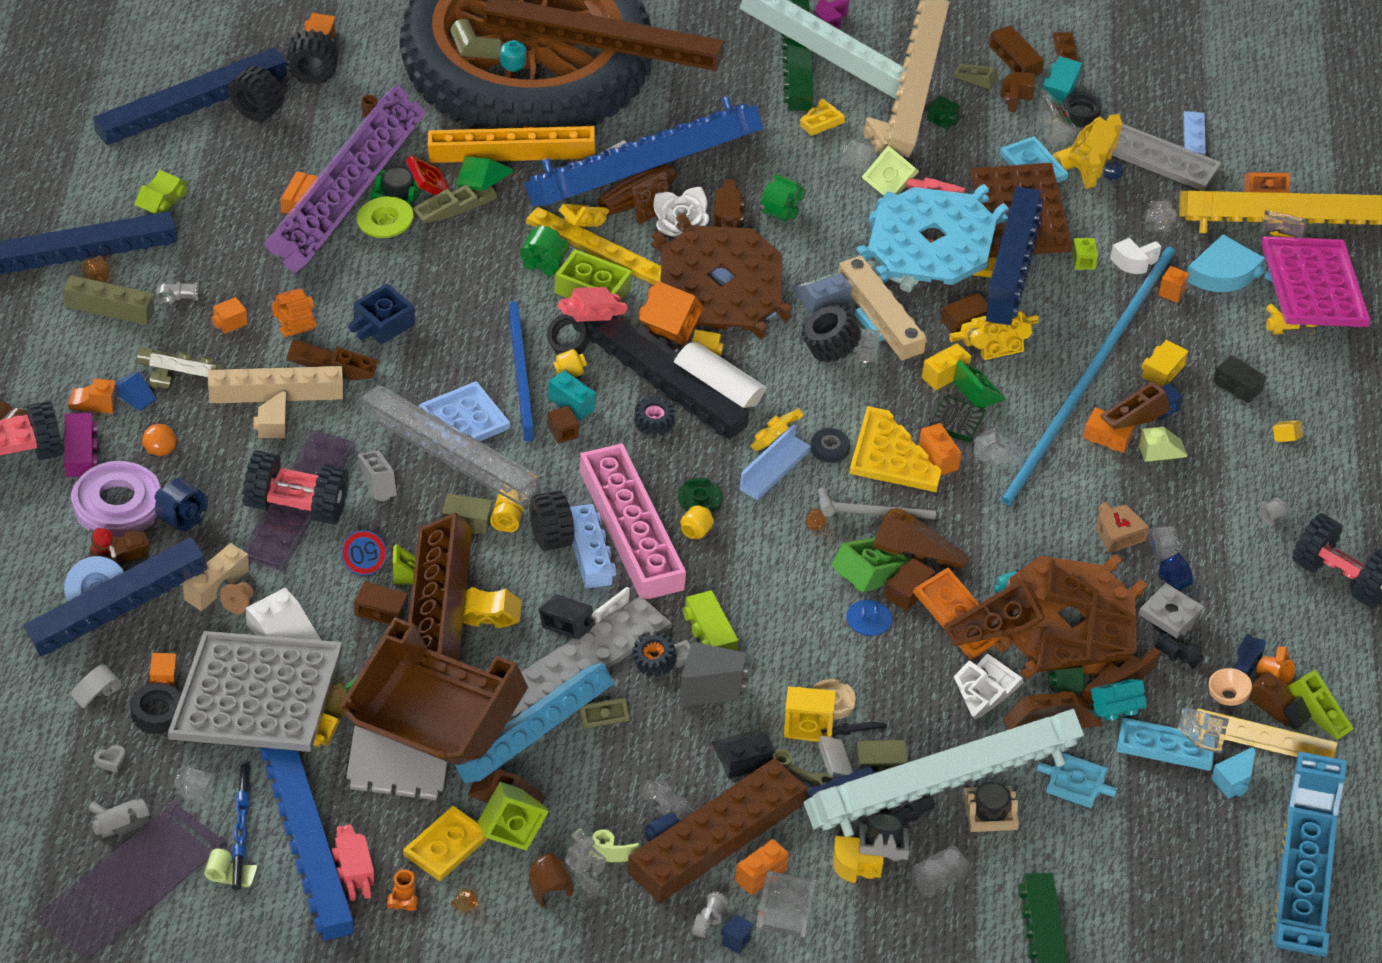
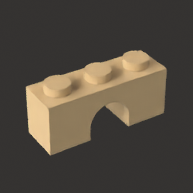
[183,543,249,611]

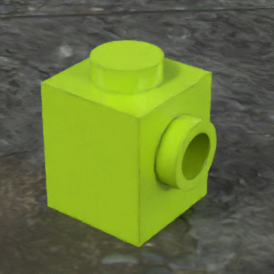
[1071,238,1098,270]

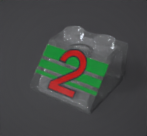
[1036,89,1076,146]

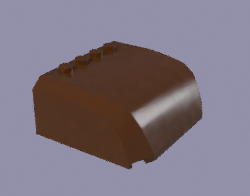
[340,617,528,765]

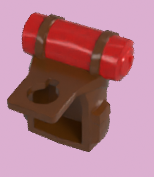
[89,528,149,565]

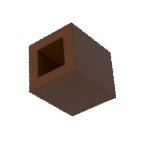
[547,406,579,444]

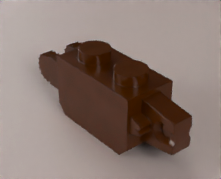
[714,179,744,228]

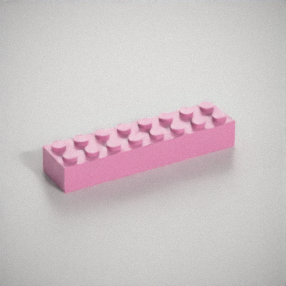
[579,443,686,600]

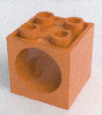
[638,281,704,346]

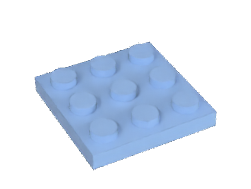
[419,381,510,453]

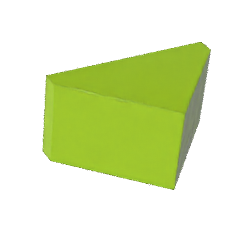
[393,544,415,584]

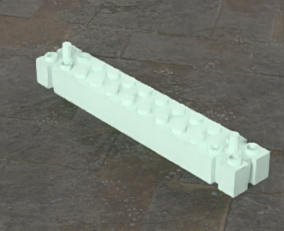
[804,709,1084,837]

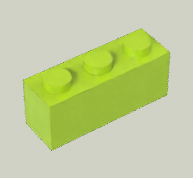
[683,590,738,651]

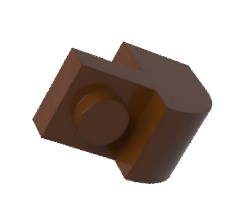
[1000,72,1035,112]

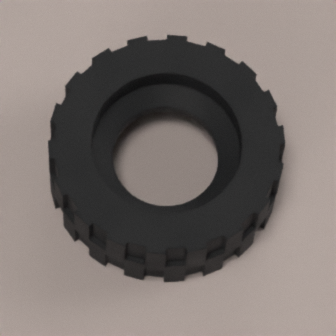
[130,682,181,734]

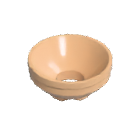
[1209,668,1252,706]

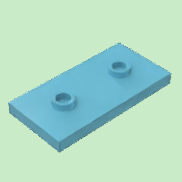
[1117,718,1216,771]

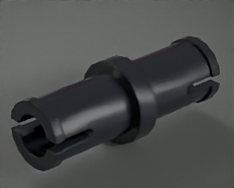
[890,795,935,824]

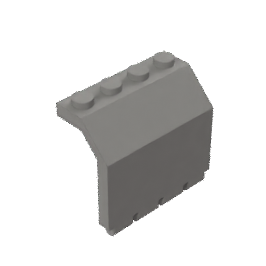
[346,726,448,800]

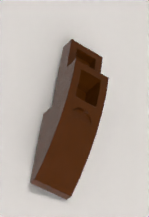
[286,339,378,380]

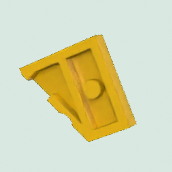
[800,99,845,136]
[750,408,804,451]

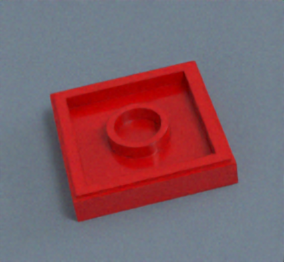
[406,155,451,195]

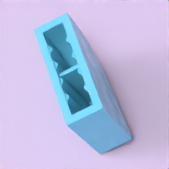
[1187,235,1265,292]

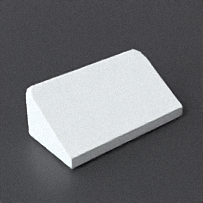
[591,587,630,624]
[819,736,853,779]

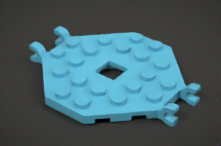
[856,184,1009,285]

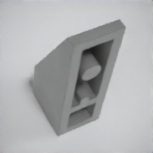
[357,450,397,501]

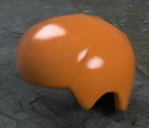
[142,424,177,456]

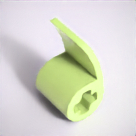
[591,830,640,862]
[205,849,257,887]

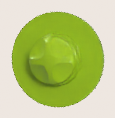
[356,197,414,238]

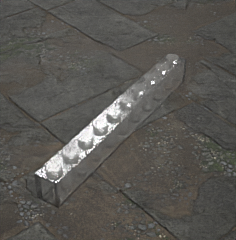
[360,384,541,507]

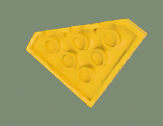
[849,406,941,492]

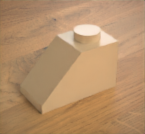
[254,392,286,438]

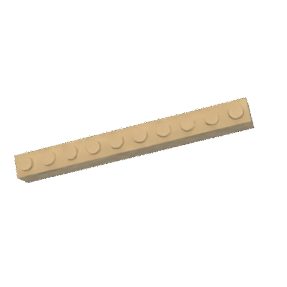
[884,0,950,158]

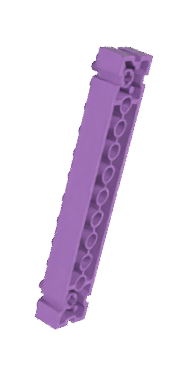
[263,84,427,274]

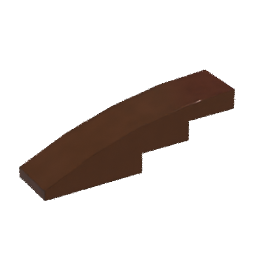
[1082,647,1161,704]

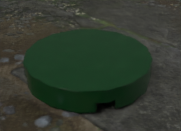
[678,478,722,513]

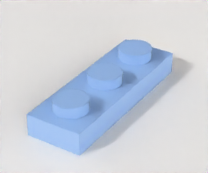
[1183,111,1205,156]

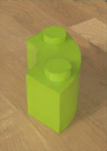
[134,170,189,214]

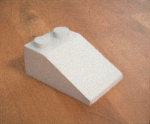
[246,588,321,640]

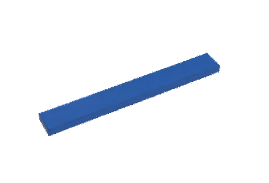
[509,302,533,441]

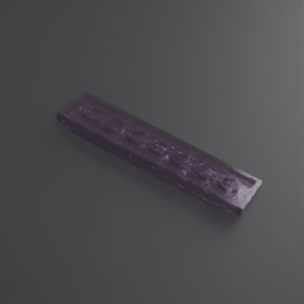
[243,430,355,572]

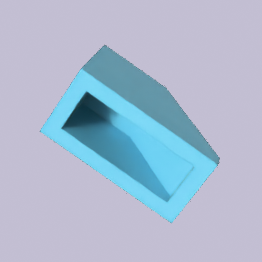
[1211,747,1255,799]

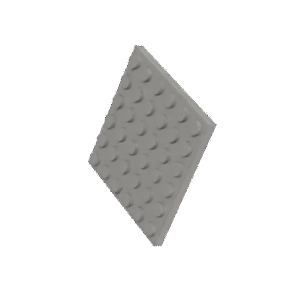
[168,631,343,752]

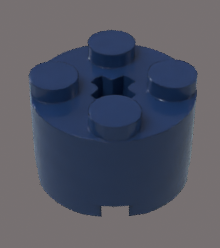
[154,477,208,532]

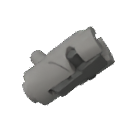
[89,798,150,838]

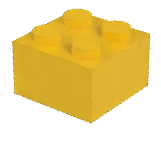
[784,686,836,742]

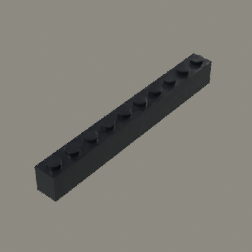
[572,316,749,440]

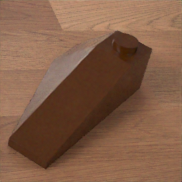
[873,508,971,569]
[943,579,1045,646]

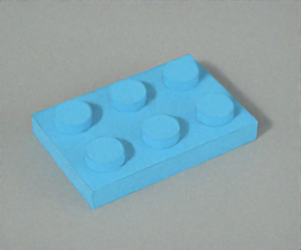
[1000,136,1068,183]

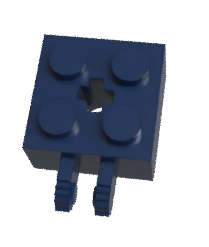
[348,283,415,344]

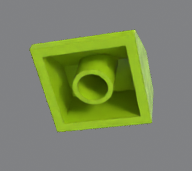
[478,782,549,851]

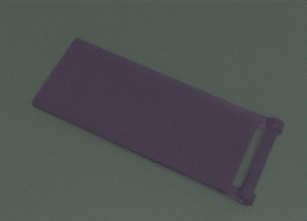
[35,800,228,960]

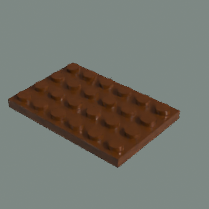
[970,163,1072,258]

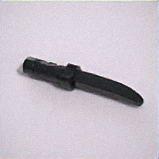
[821,722,887,736]

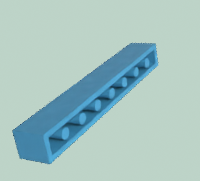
[455,663,615,783]

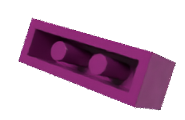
[64,413,98,477]

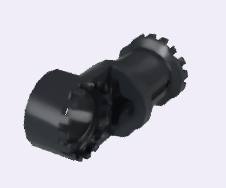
[1155,632,1203,669]

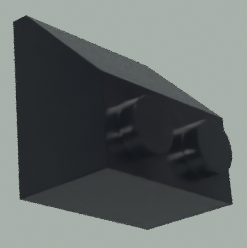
[712,730,775,779]

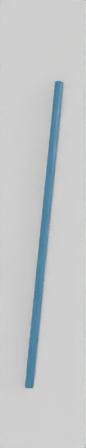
[1001,247,1175,506]

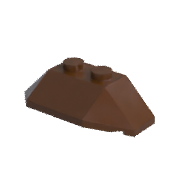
[1004,691,1101,730]

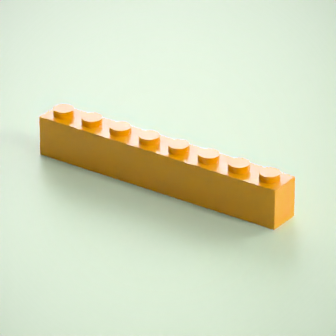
[428,126,596,163]

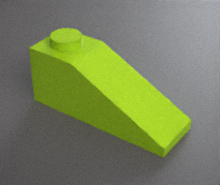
[1287,669,1354,740]

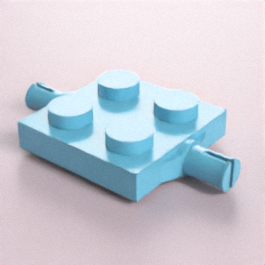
[1037,753,1118,809]

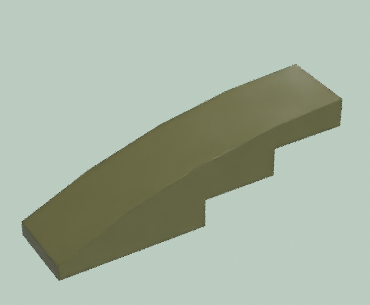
[412,184,497,224]

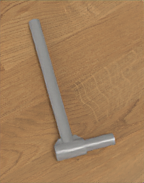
[818,487,936,520]

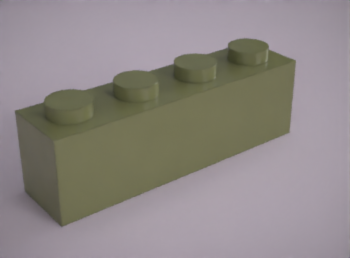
[63,275,155,325]

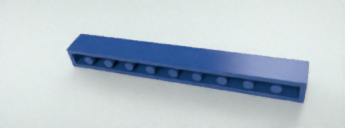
[259,747,353,941]

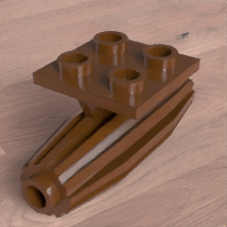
[597,164,676,225]

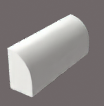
[674,342,767,408]

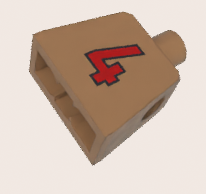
[1096,502,1149,553]

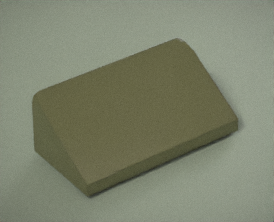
[578,697,630,729]

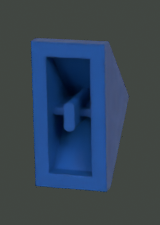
[116,372,156,411]

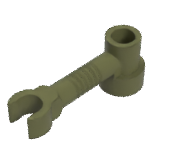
[772,749,833,786]

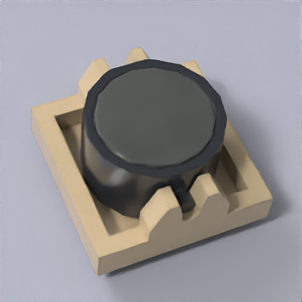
[963,782,1019,832]

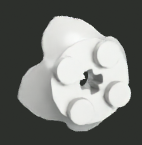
[654,187,709,238]

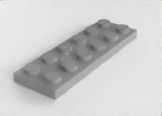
[1112,124,1222,191]

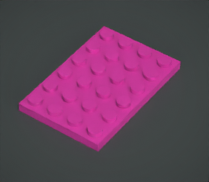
[1261,237,1370,327]

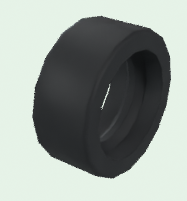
[1062,92,1102,128]
[546,314,590,355]

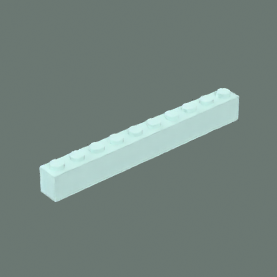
[740,0,905,100]

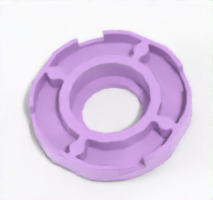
[71,461,161,537]

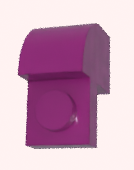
[815,0,849,30]

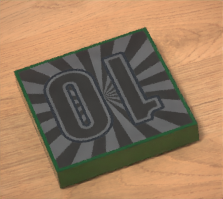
[929,396,985,443]

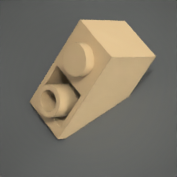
[863,117,891,155]

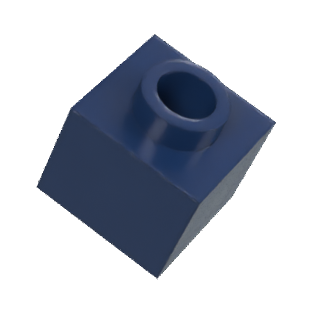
[721,914,753,954]

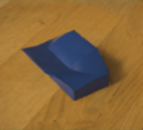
[1232,634,1267,677]

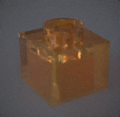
[81,255,110,282]

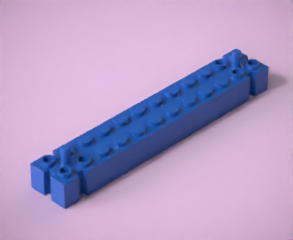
[524,96,764,206]

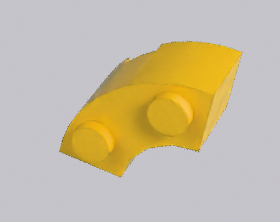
[463,587,522,628]

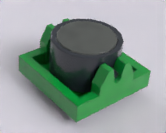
[370,166,423,207]

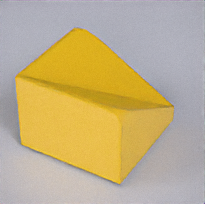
[1273,420,1303,442]

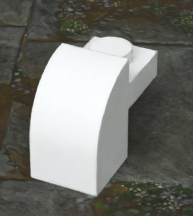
[1110,238,1161,274]

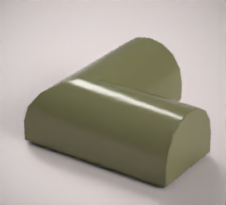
[450,19,501,59]

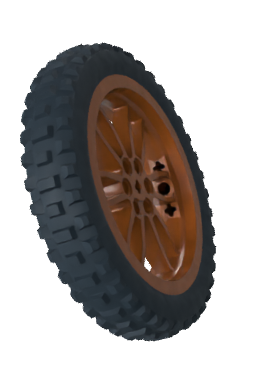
[400,0,653,129]

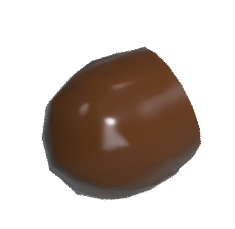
[529,853,574,907]

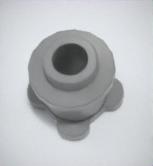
[1257,497,1287,527]

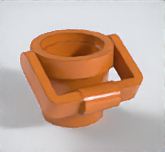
[1257,646,1295,686]

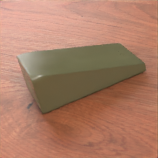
[952,64,998,90]

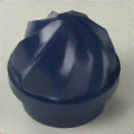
[1104,160,1124,181]

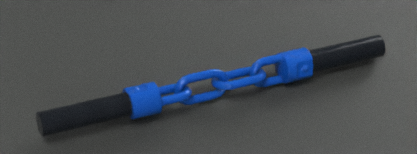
[232,764,250,890]

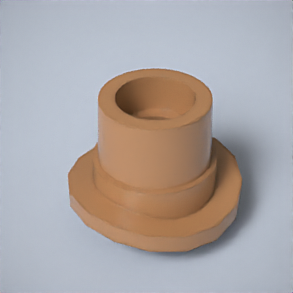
[220,582,253,615]

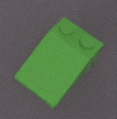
[831,537,911,592]

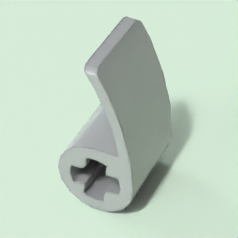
[71,665,121,709]

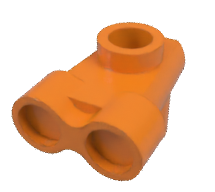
[387,869,418,911]

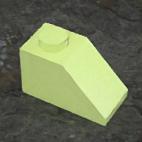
[1139,427,1187,462]

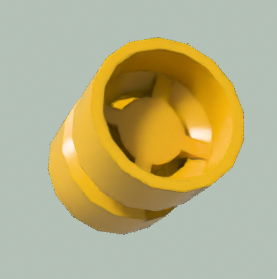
[490,490,526,533]

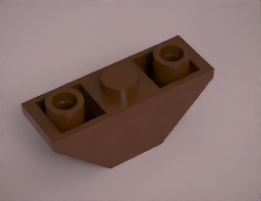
[468,769,545,804]

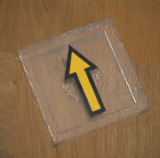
[1257,210,1307,247]

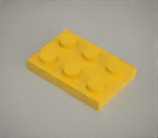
[403,806,488,882]

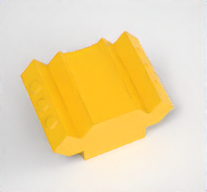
[1066,114,1123,189]

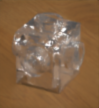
[1145,201,1176,232]

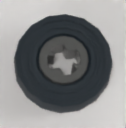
[810,428,850,463]

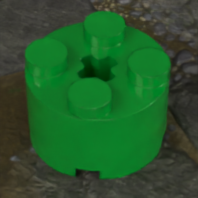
[761,174,806,222]
[520,226,569,276]

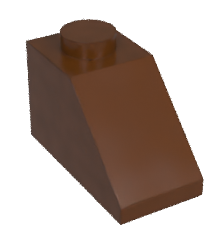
[1249,671,1293,726]

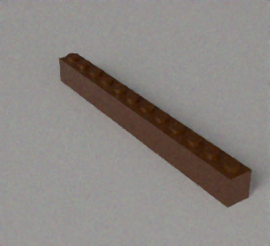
[483,0,724,71]

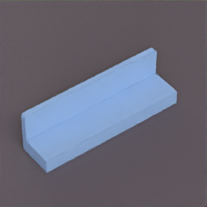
[740,424,811,500]

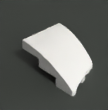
[954,653,1024,720]

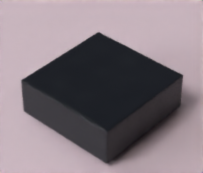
[1282,697,1312,729]

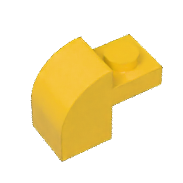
[833,836,883,883]

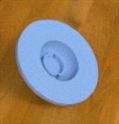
[64,556,124,602]

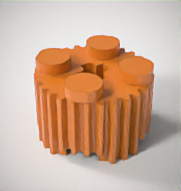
[271,288,317,337]

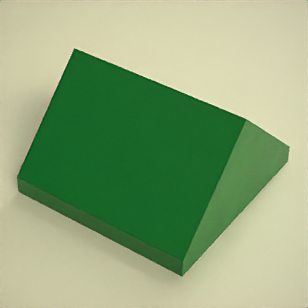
[456,156,513,191]
[953,360,1005,409]

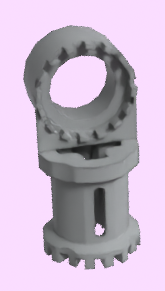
[156,282,199,304]
[692,891,729,939]

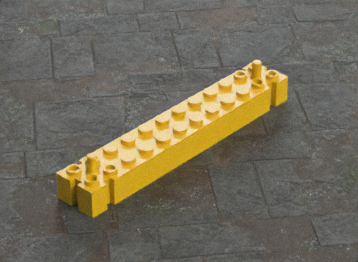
[1179,191,1382,233]

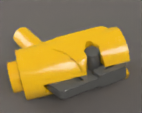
[1266,304,1317,336]

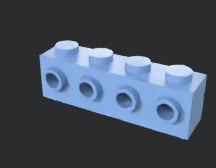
[570,504,616,589]

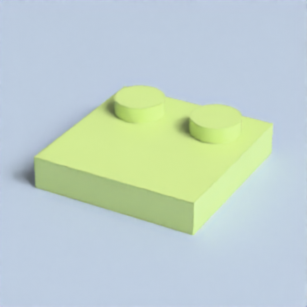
[862,146,919,196]

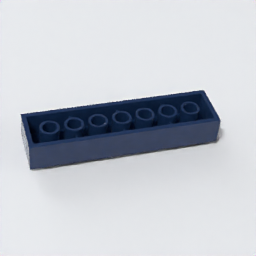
[986,186,1044,325]

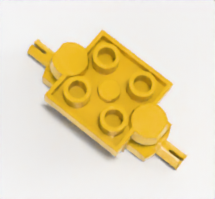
[949,310,1039,360]

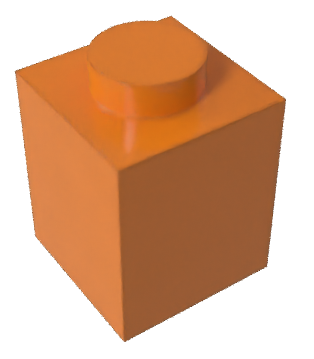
[1158,266,1190,303]
[212,297,247,334]
[150,653,177,687]

